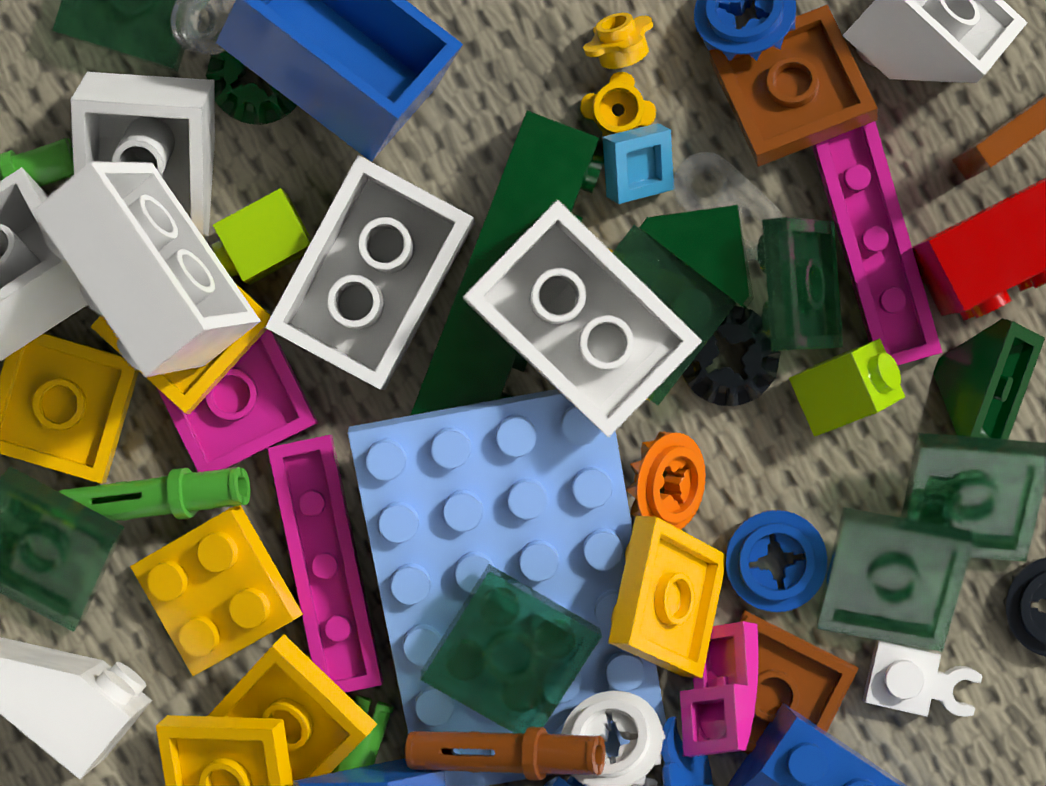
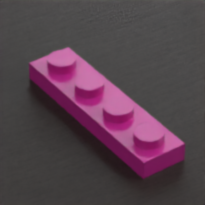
[812,121,943,365]
[267,434,384,693]

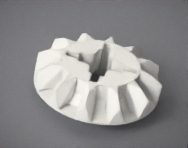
[561,691,666,786]

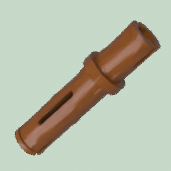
[405,727,605,781]

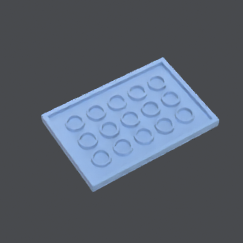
[348,389,666,786]

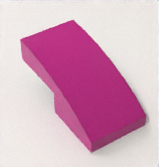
[680,621,759,757]

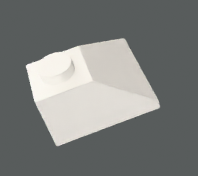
[842,0,1027,83]

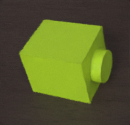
[211,188,312,285]
[789,338,906,437]

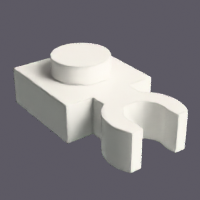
[863,638,982,717]

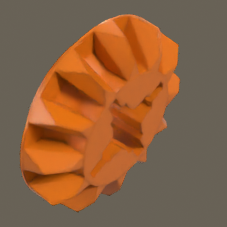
[626,431,706,530]

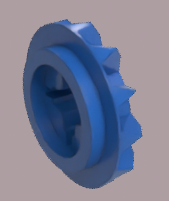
[694,0,796,61]
[725,510,828,612]

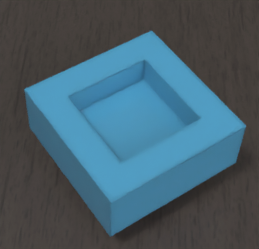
[602,123,674,204]

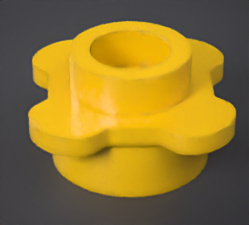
[583,13,653,69]
[580,72,656,141]

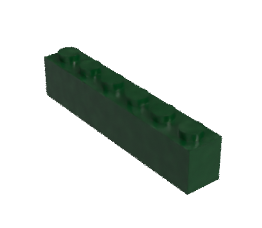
[410,110,605,415]

